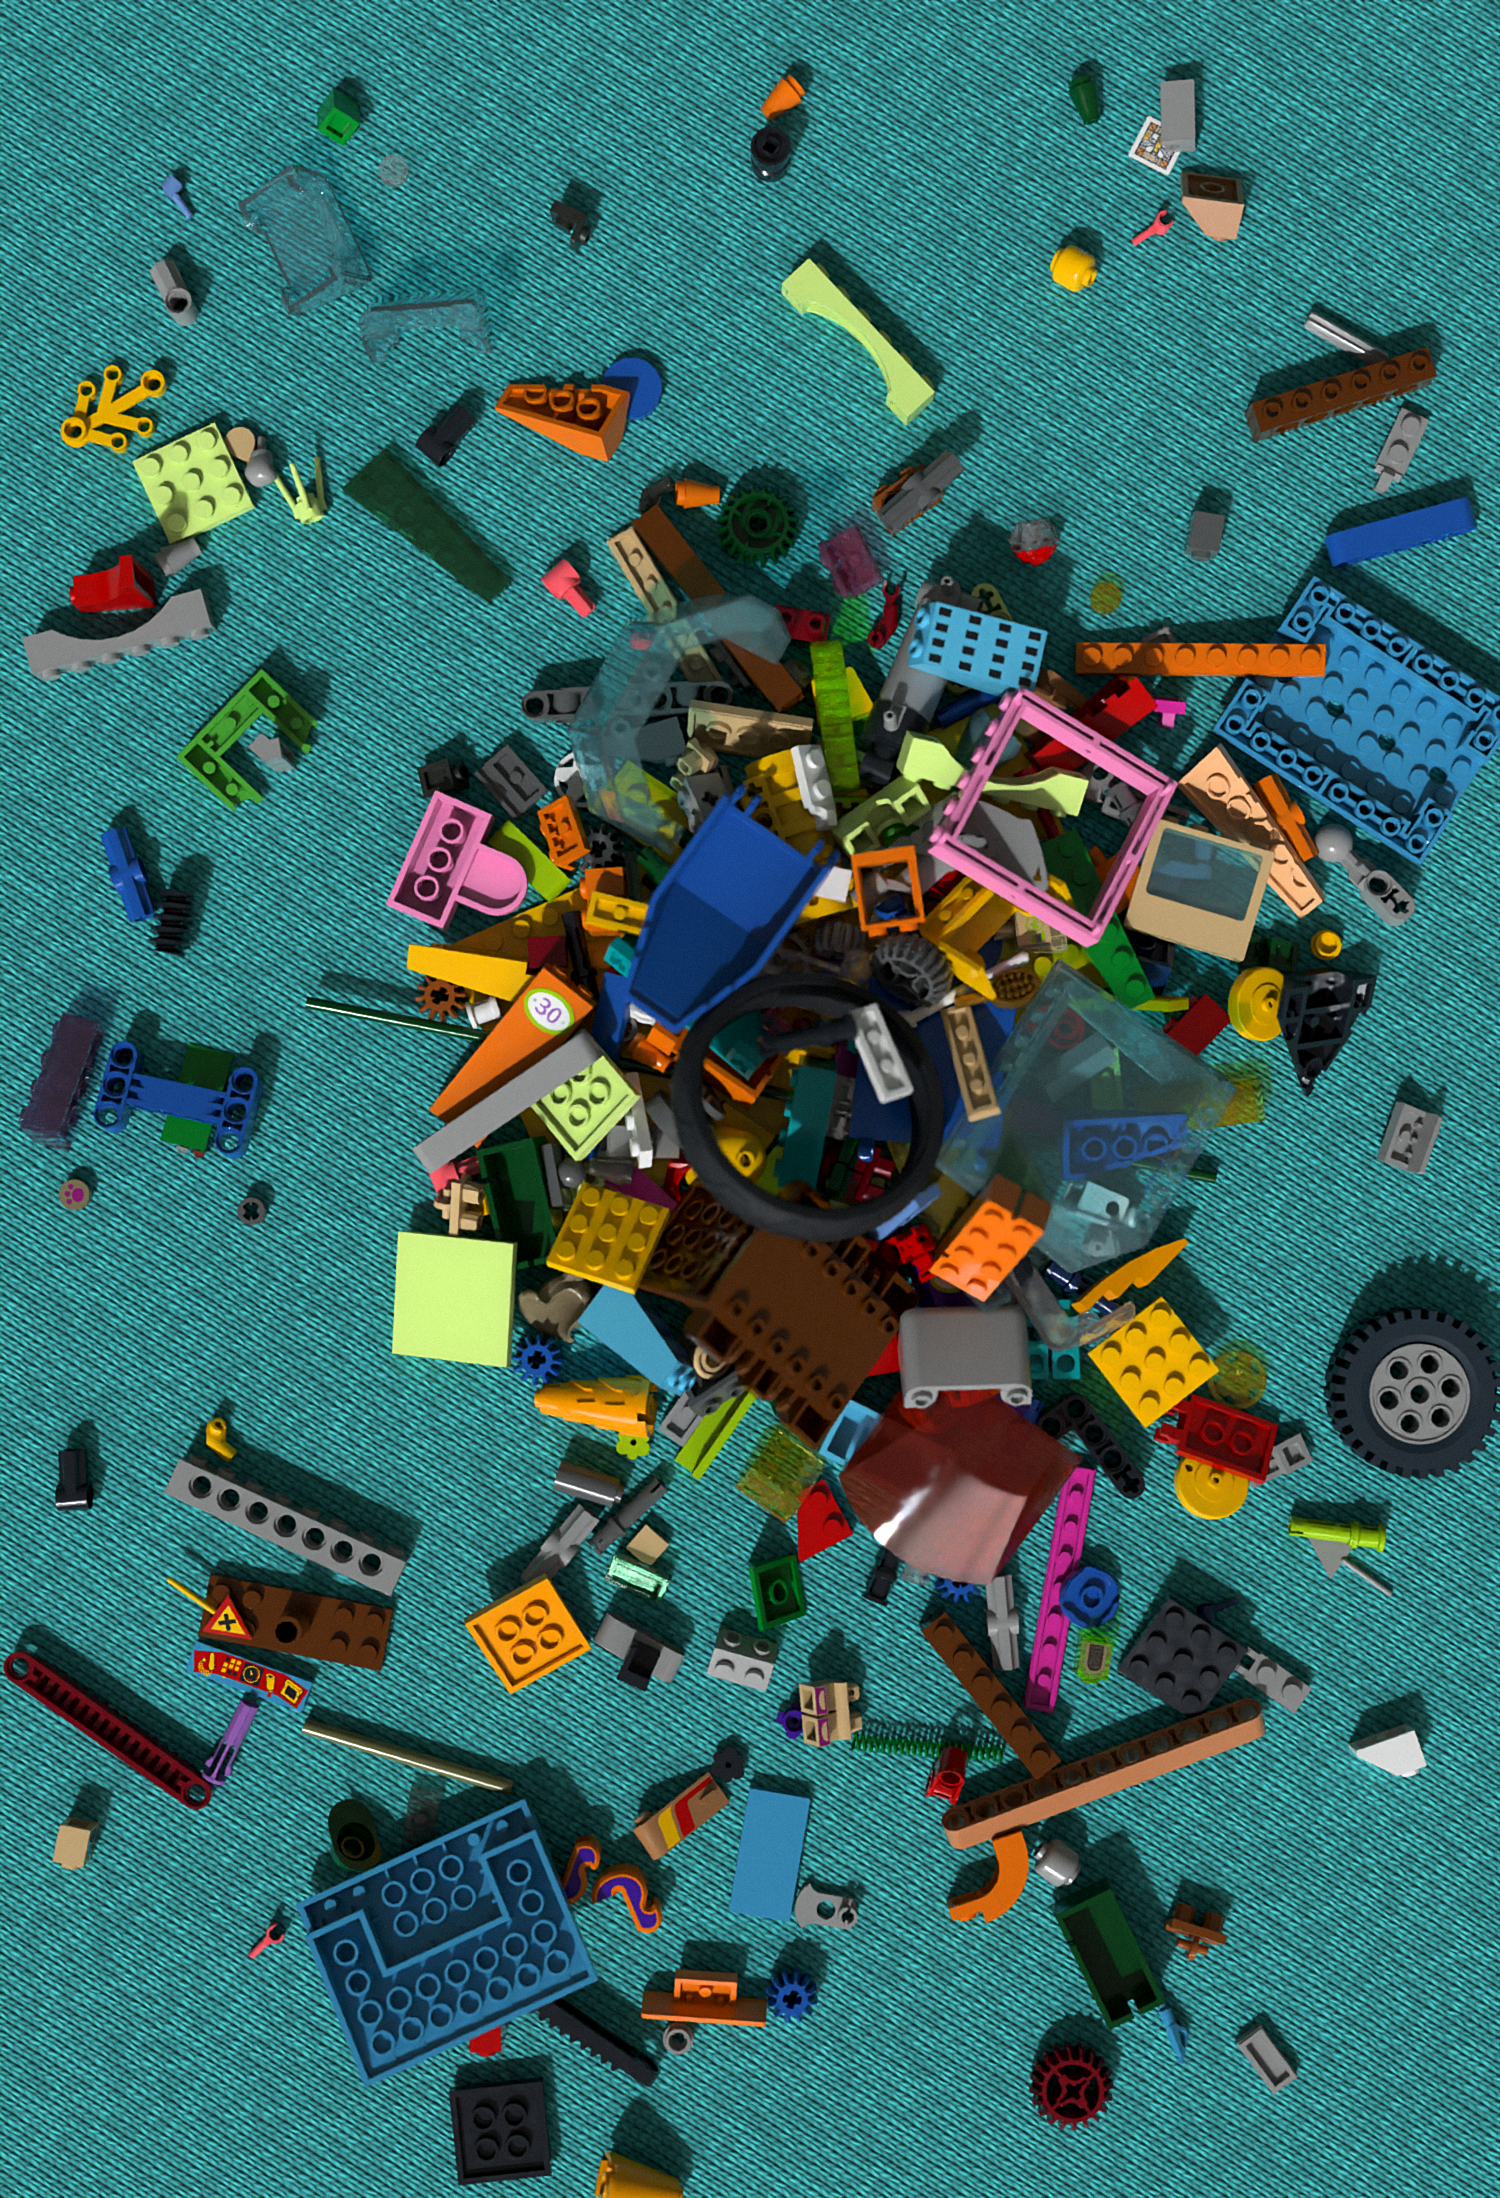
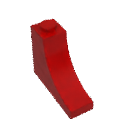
[69,555,156,613]

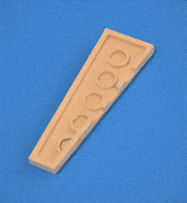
[1177,743,1326,919]

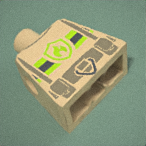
[993,911,1068,953]

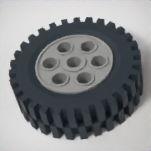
[1324,1307,1500,1479]

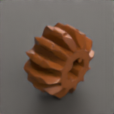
[415,975,468,1023]

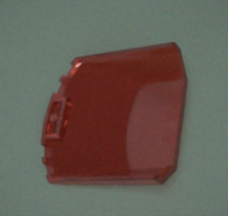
[838,1387,1083,1584]

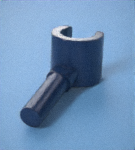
[1196,1596,1239,1623]

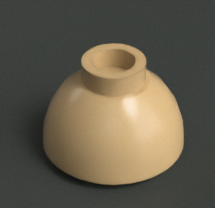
[691,1344,732,1379]

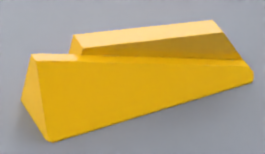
[407,943,540,1003]

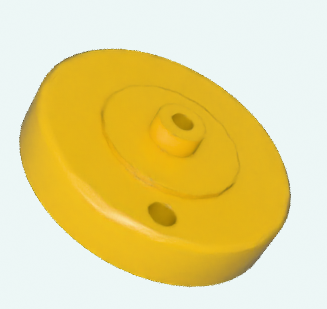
[1228,966,1284,1041]
[1174,1456,1249,1520]

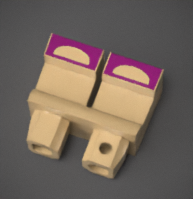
[799,1678,862,1747]

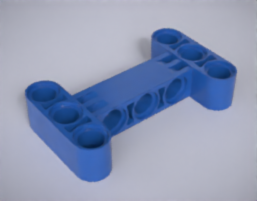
[94,1041,263,1159]

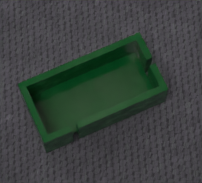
[476,1135,565,1270]
[1050,1878,1166,2030]

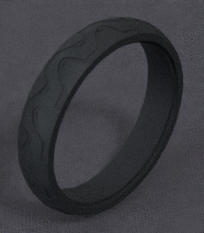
[671,971,945,1242]

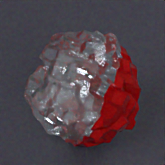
[1008,519,1059,567]

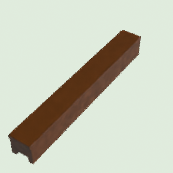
[631,504,805,714]

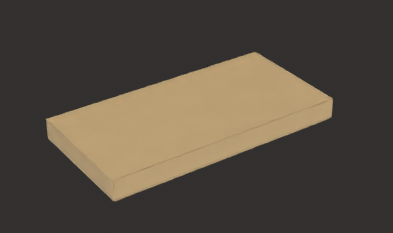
[686,699,814,759]

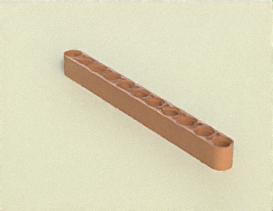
[941,1698,1266,1849]

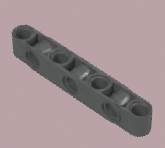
[520,681,734,723]

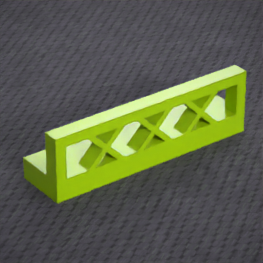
[674,1390,756,1480]

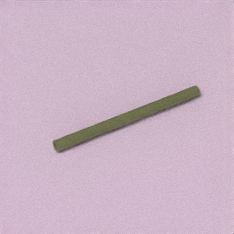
[302,1718,514,1795]

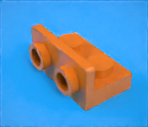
[537,794,591,871]

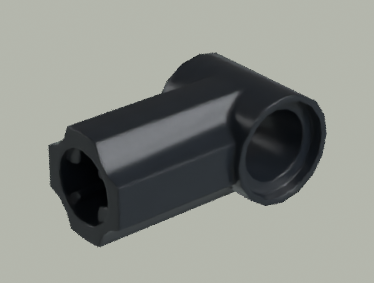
[415,403,477,468]
[55,1448,94,1511]

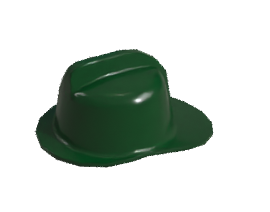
[328,1799,381,1873]

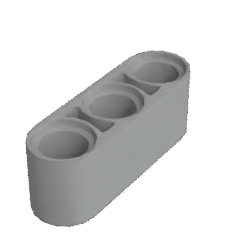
[593,1611,686,1683]

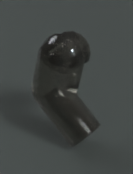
[638,475,675,515]

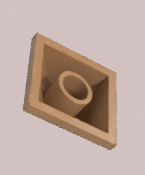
[1180,171,1244,241]

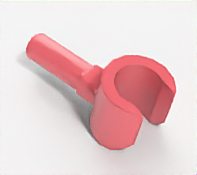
[1131,210,1174,246]
[248,1922,286,1959]

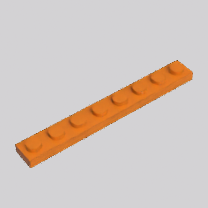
[1075,642,1326,677]

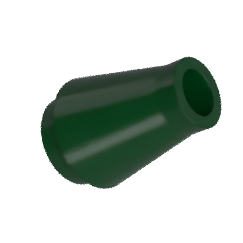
[1067,74,1101,125]

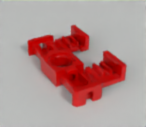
[868,1223,937,1288]

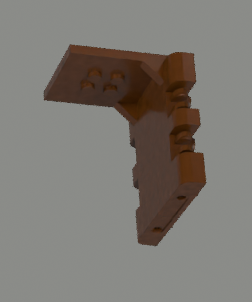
[638,1180,921,1449]

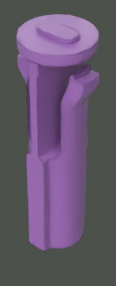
[202,1698,259,1786]

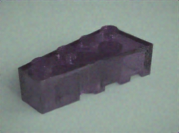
[19,1012,104,1152]

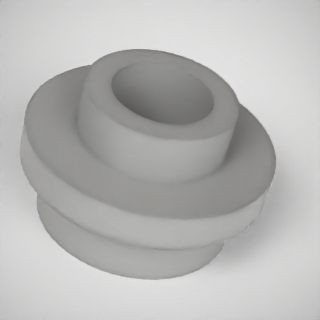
[663,2022,694,2055]

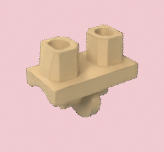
[670,737,719,792]
[433,1174,485,1237]

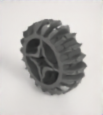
[869,931,954,1008]

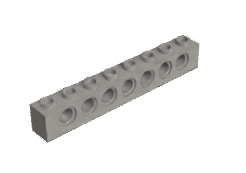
[164,1454,410,1596]

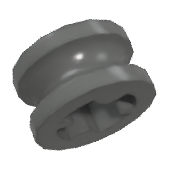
[237,1197,268,1225]

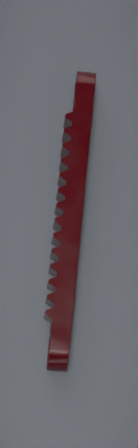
[4,1649,214,1810]

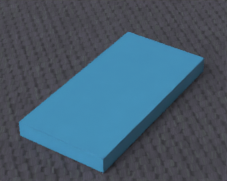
[728,1785,811,1922]

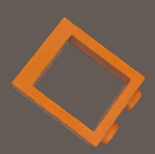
[851,845,925,937]

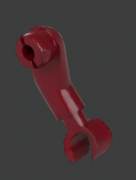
[867,581,901,649]

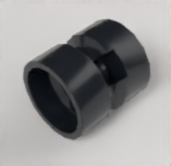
[751,126,790,183]

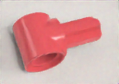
[540,558,596,618]
[428,1155,481,1196]

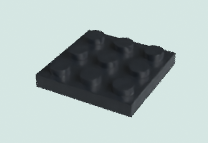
[1117,1594,1248,1718]
[449,2077,553,2186]

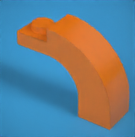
[946,1828,1029,1923]

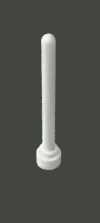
[898,952,1029,1028]

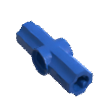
[100,826,157,923]

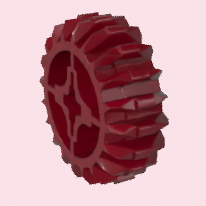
[1028,2041,1114,2131]

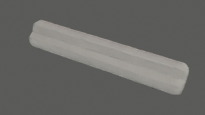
[1304,312,1389,365]

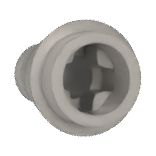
[153,537,202,577]

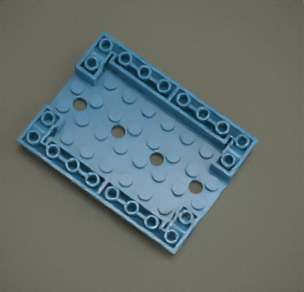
[1212,576,1500,866]

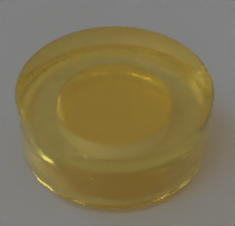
[1089,582,1121,615]

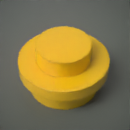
[1310,930,1342,961]

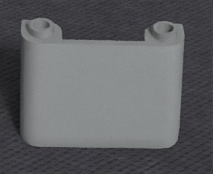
[897,1305,1032,1408]

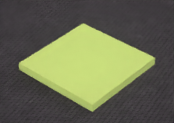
[392,1230,517,1368]

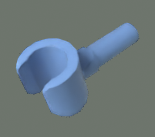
[162,175,194,220]

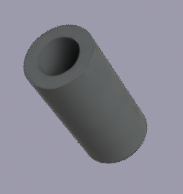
[553,1460,625,1507]

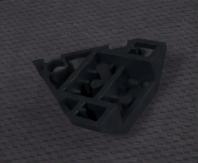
[1277,967,1377,1097]

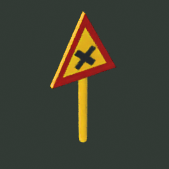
[167,1577,253,1640]

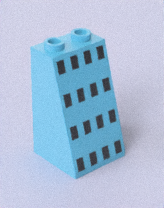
[907,602,1047,698]
[577,1285,697,1396]

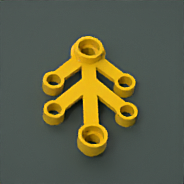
[60,365,168,454]

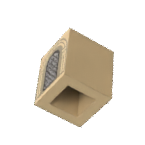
[52,1816,98,1870]

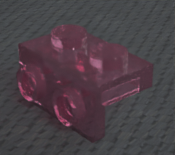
[817,526,884,599]

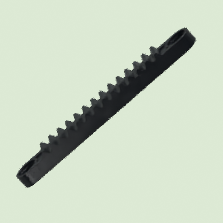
[528,1997,661,2087]

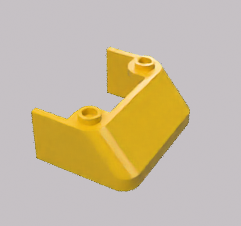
[919,868,1077,1001]

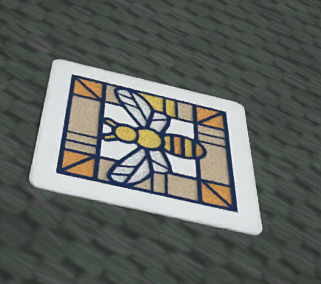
[1128,116,1180,175]

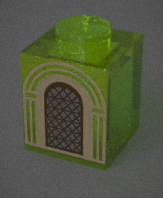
[1073,1633,1113,1684]

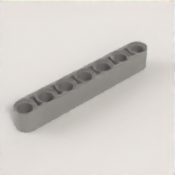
[412,1029,604,1174]

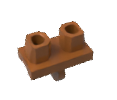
[1163,1903,1227,1961]

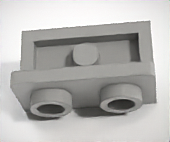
[1376,1101,1443,1175]
[706,1628,778,1692]

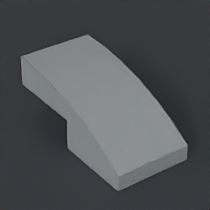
[1249,1433,1313,1488]

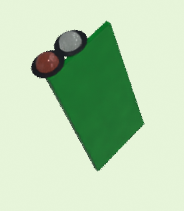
[160,1043,234,1158]

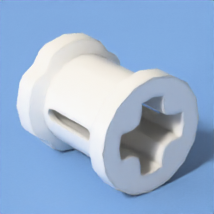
[465,995,503,1029]

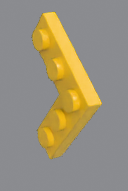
[585,891,649,937]

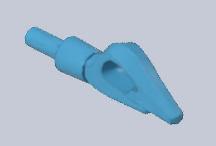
[1158,1988,1188,2065]

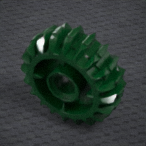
[717,484,799,568]

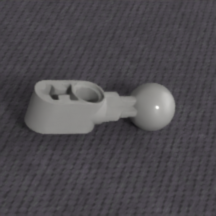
[1313,823,1415,926]

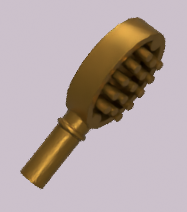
[953,969,1039,1009]

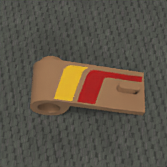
[632,1771,730,1860]

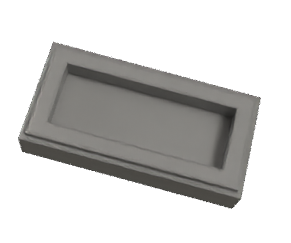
[1235,2022,1298,2095]

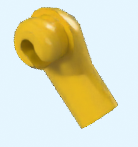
[206,1417,238,1463]

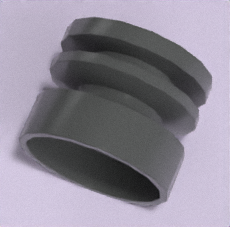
[644,1077,727,1148]

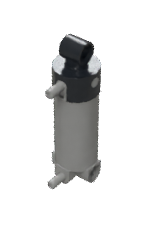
[859,575,984,787]

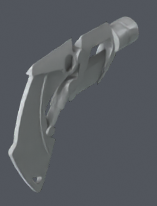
[848,791,1049,913]

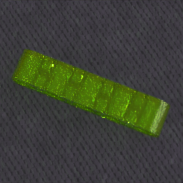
[810,639,860,793]

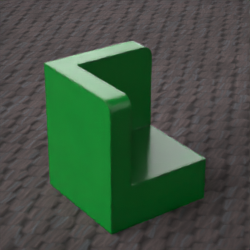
[317,87,360,146]

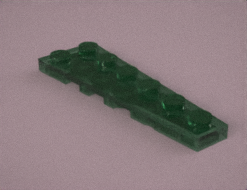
[342,448,511,605]

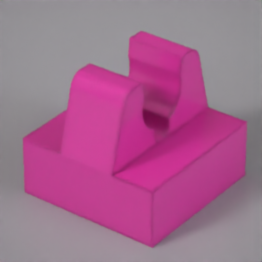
[1152,696,1187,728]

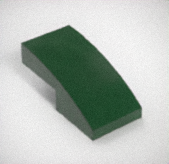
[1229,936,1300,973]

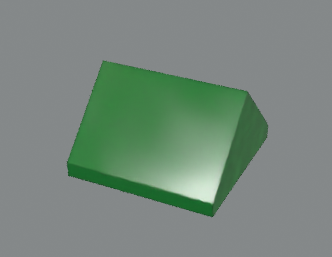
[749,1554,806,1630]

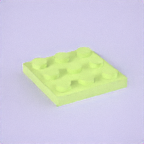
[132,422,255,545]
[531,1029,642,1161]

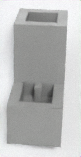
[597,1125,679,1158]

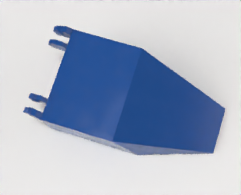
[621,783,841,1034]

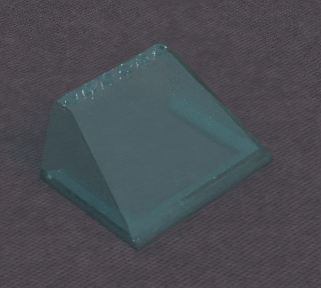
[935,959,1238,1273]

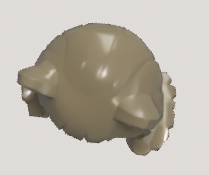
[517,1271,596,1343]

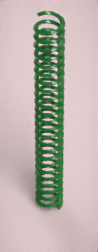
[850,1733,1005,1763]

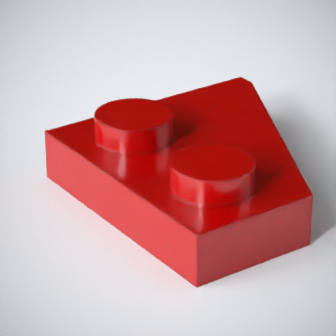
[797,1478,853,1562]

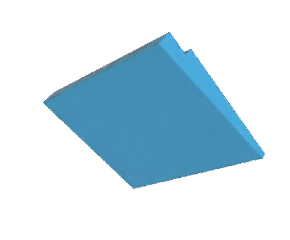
[296,1796,599,2088]

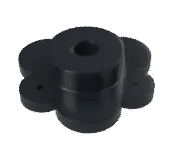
[711,1746,745,1783]

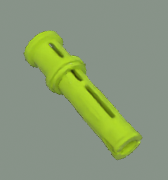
[1288,1516,1386,1552]

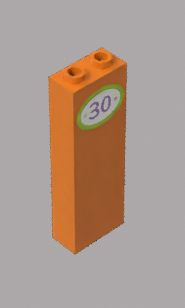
[429,962,596,1148]

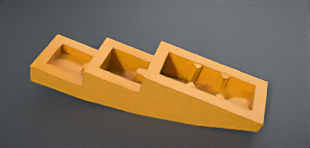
[1071,1238,1189,1313]

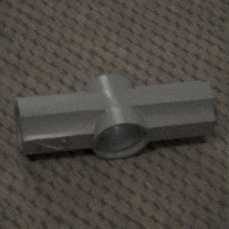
[877,450,965,533]

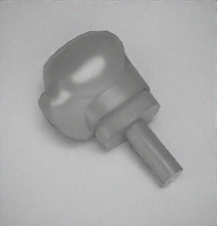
[245,436,277,487]

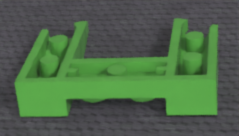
[176,668,319,811]

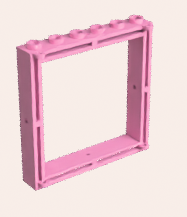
[927,685,1178,948]

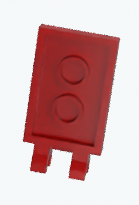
[1153,1394,1278,1484]

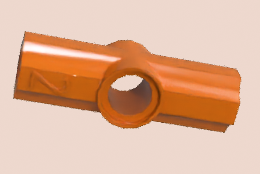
[1251,772,1319,862]

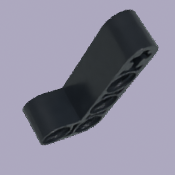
[1034,1392,1145,1499]

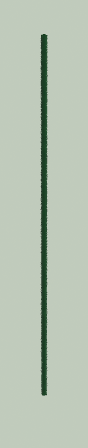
[305,996,1217,1184]

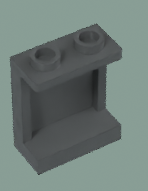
[676,1332,745,1417]

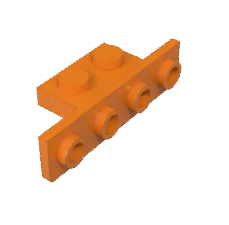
[641,1969,767,2027]

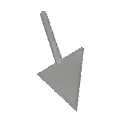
[1308,1538,1392,1596]

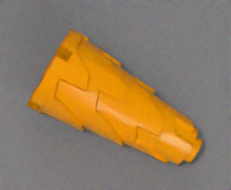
[534,1375,658,1438]

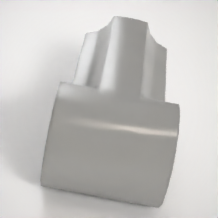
[149,259,199,326]

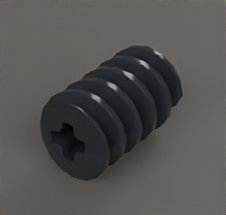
[147,889,197,957]

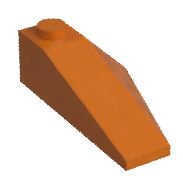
[495,384,630,462]

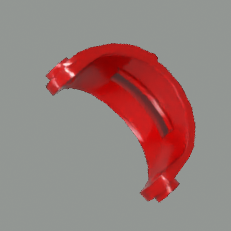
[663,1153,691,1202]

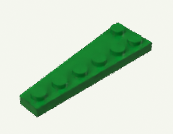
[1040,828,1155,1012]

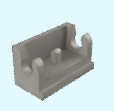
[1160,79,1195,152]

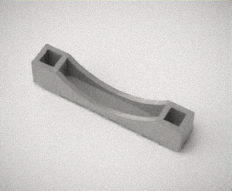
[22,589,217,681]

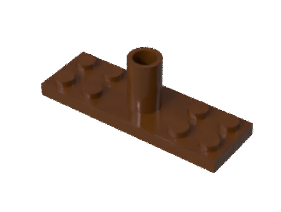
[198,1573,394,1671]

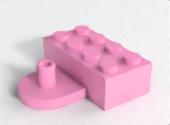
[386,790,528,932]

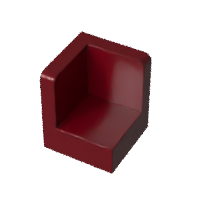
[527,935,569,971]

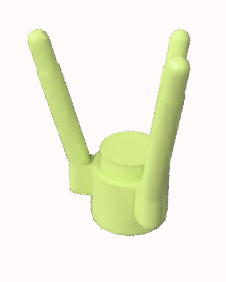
[273,456,328,524]

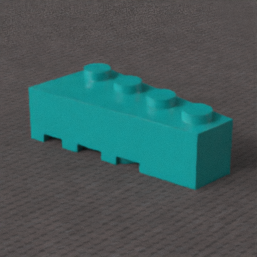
[773,1054,837,1190]

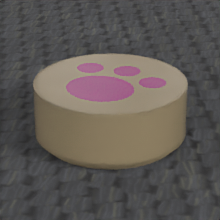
[59,1179,92,1210]

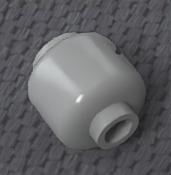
[1033,1839,1081,1887]

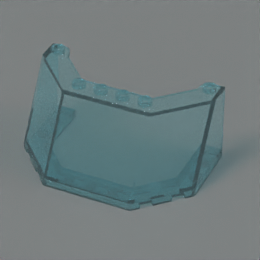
[567,594,792,856]

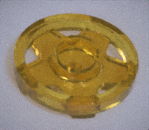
[1208,1351,1267,1409]

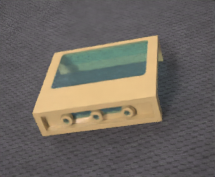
[1121,815,1276,962]

